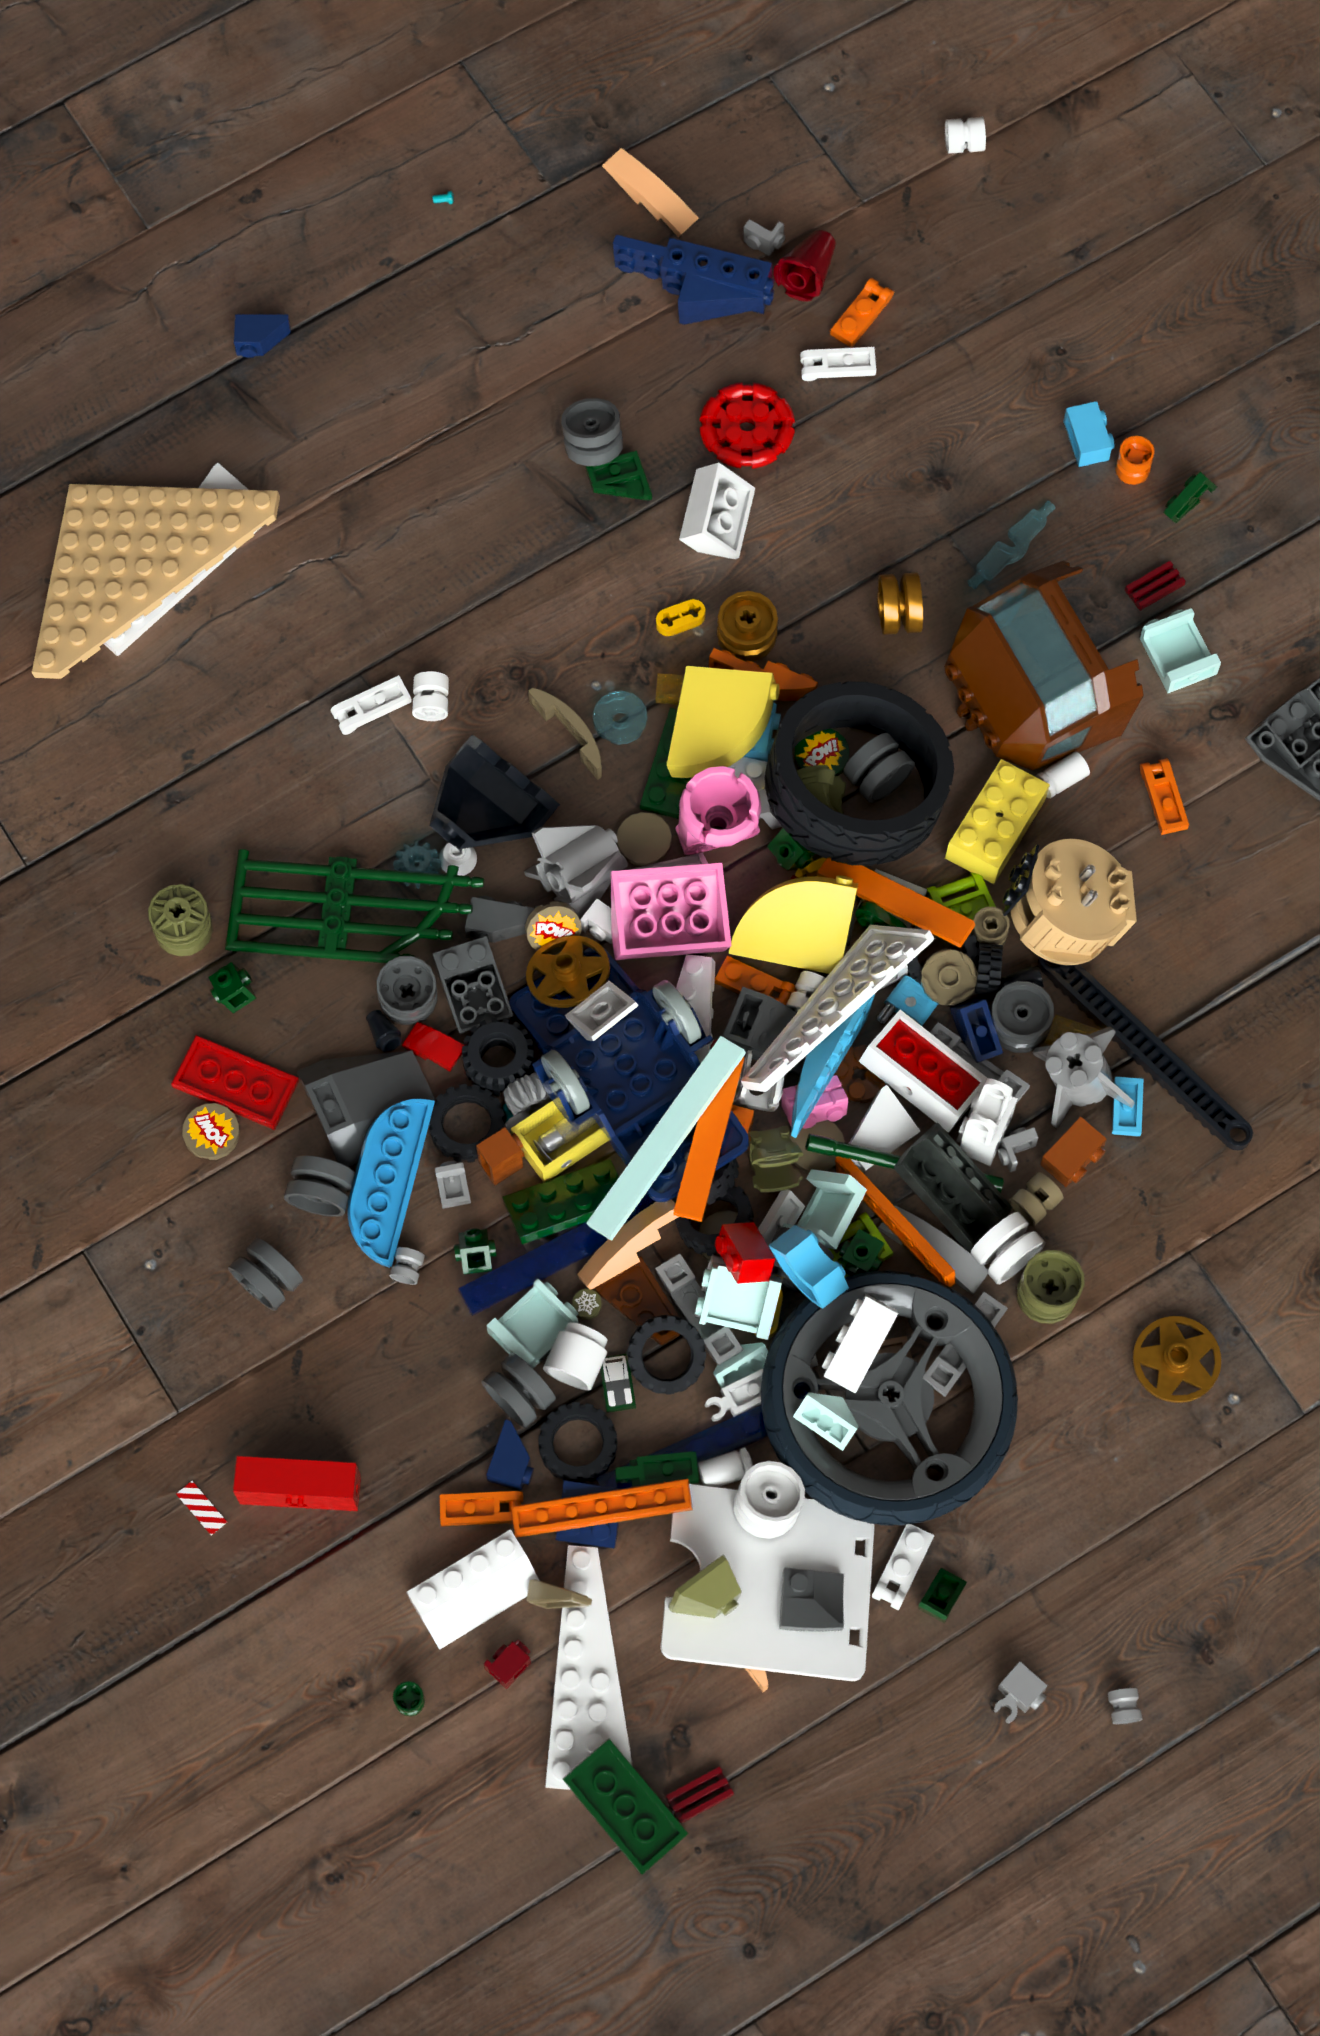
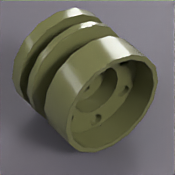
[148,884,213,956]
[1016,1250,1084,1324]

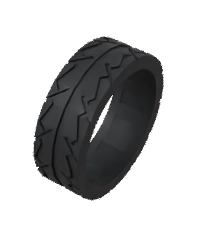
[764,681,954,865]

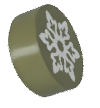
[572,1289,602,1320]

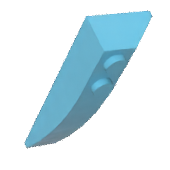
[791,994,875,1138]

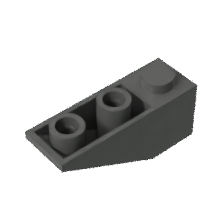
[465,896,538,943]

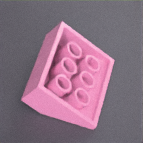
[611,863,732,960]

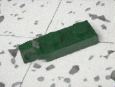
[615,1451,699,1487]

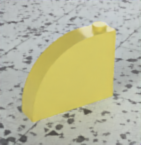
[667,666,780,778]
[729,876,858,974]

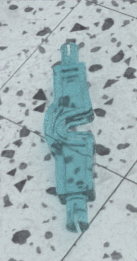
[967,501,1056,589]

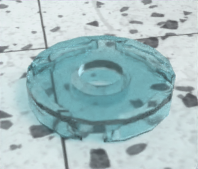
[593,691,648,745]

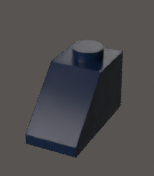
[234,314,291,358]
[950,998,1003,1063]
[487,1419,534,1492]

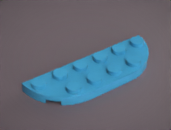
[347,1099,435,1268]

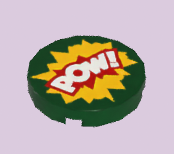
[794,729,849,776]

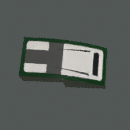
[600,1353,636,1413]

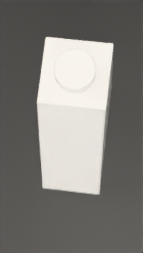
[849,1085,920,1173]

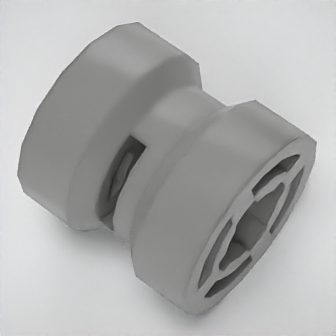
[389,1247,425,1285]
[1108,1688,1142,1724]

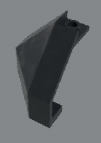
[429,735,560,849]

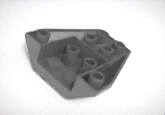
[1244,677,1320,801]
[297,1051,435,1167]

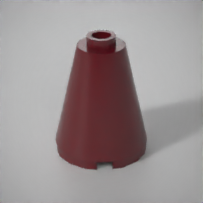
[773,230,836,302]

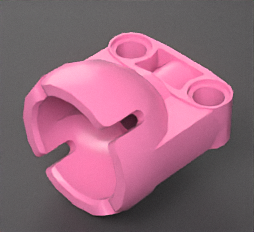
[675,766,761,855]

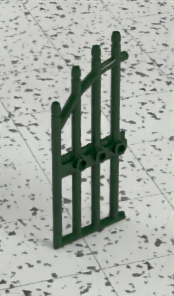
[225,849,484,963]

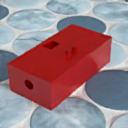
[233,1456,361,1511]

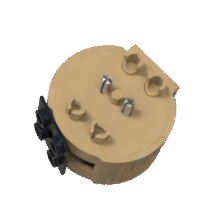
[1002,839,1137,965]

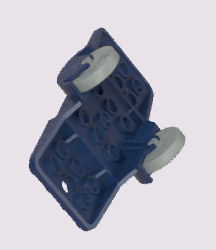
[509,948,749,1202]

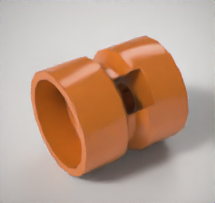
[1115,436,1155,485]

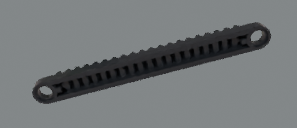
[1038,956,1253,1151]

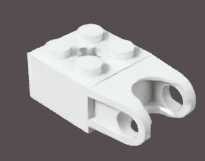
[957,1078,1017,1166]

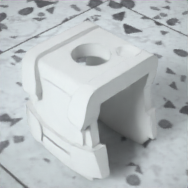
[734,1050,785,1112]

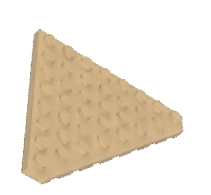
[32,484,280,679]

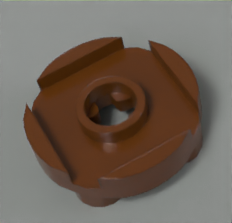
[834,1045,886,1103]

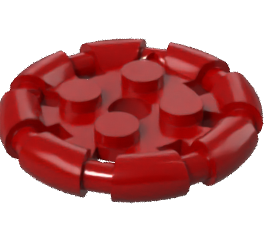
[699,382,795,469]

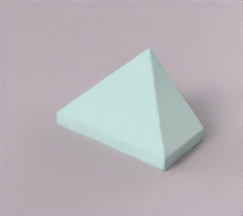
[713,1342,768,1389]
[793,1393,859,1451]

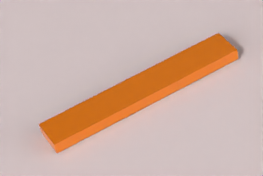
[817,858,976,948]
[673,1057,745,1222]
[835,1156,955,1287]
[511,1479,693,1538]

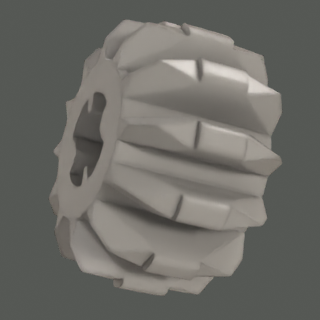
[503,1073,552,1116]

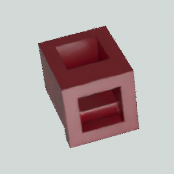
[483,1639,531,1689]

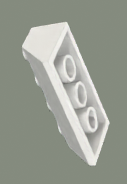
[407,1529,540,1649]

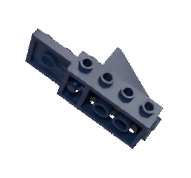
[613,235,774,325]

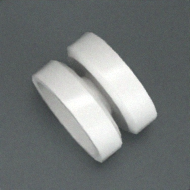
[970,1212,1046,1284]
[734,1461,805,1539]

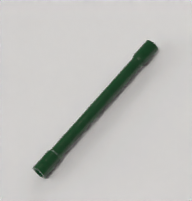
[805,1134,1003,1193]

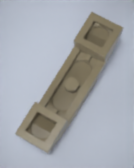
[528,688,602,780]

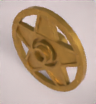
[526,936,610,1008]
[1133,1316,1221,1403]

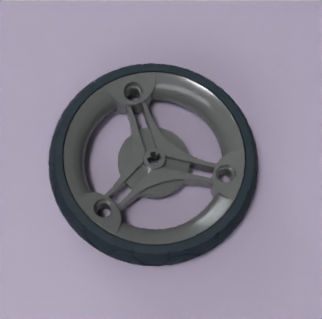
[761,1270,1018,1526]

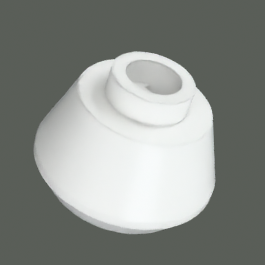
[439,843,477,876]

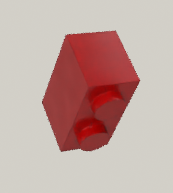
[715,1222,776,1284]

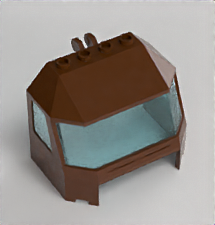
[944,560,1144,770]

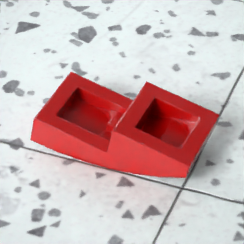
[402,1022,465,1072]

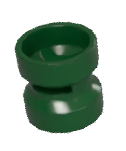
[393,1681,425,1717]

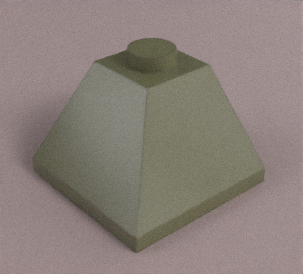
[668,1555,742,1618]

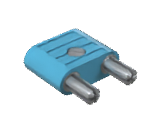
[877,975,938,1026]

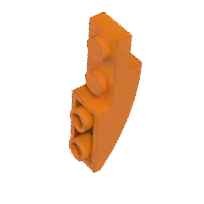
[709,648,818,701]

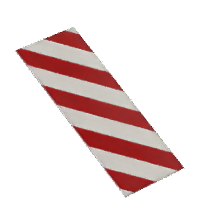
[176,1481,227,1536]

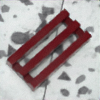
[1125,561,1186,611]
[666,1766,734,1824]

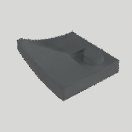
[779,1568,844,1631]

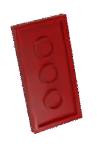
[171,1035,299,1130]

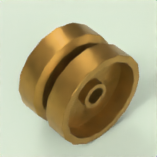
[877,572,923,635]
[717,591,778,662]

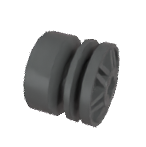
[377,956,438,1025]

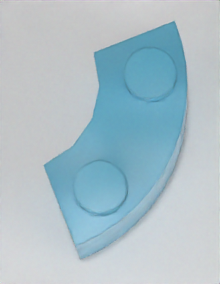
[769,1225,849,1309]

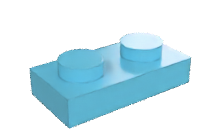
[1112,1077,1144,1136]

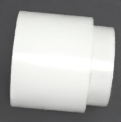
[543,1322,608,1390]

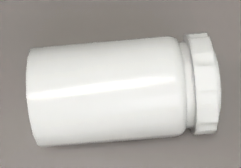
[1035,751,1090,799]
[697,1448,753,1487]

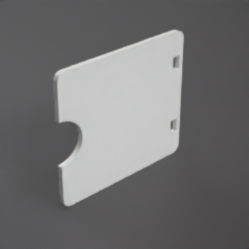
[661,1484,874,1681]

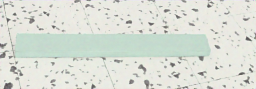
[587,1036,746,1241]

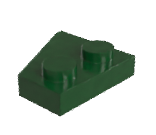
[586,451,652,500]
[1163,472,1217,523]

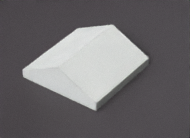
[565,981,638,1041]

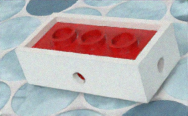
[859,1009,987,1133]

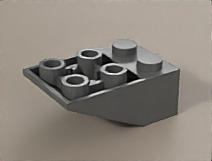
[432,936,513,1034]
[723,987,807,1076]

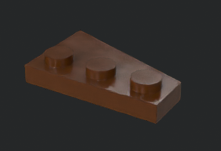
[593,1256,681,1346]

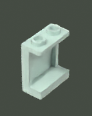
[1140,608,1221,693]
[782,1169,867,1249]
[695,1262,782,1340]
[486,1278,578,1368]

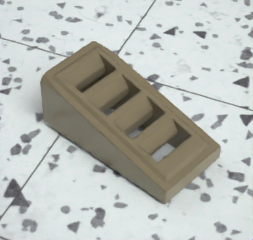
[527,1579,592,1609]

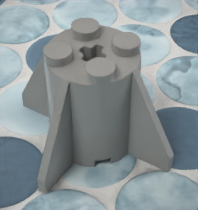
[524,825,628,919]
[1032,1027,1135,1129]

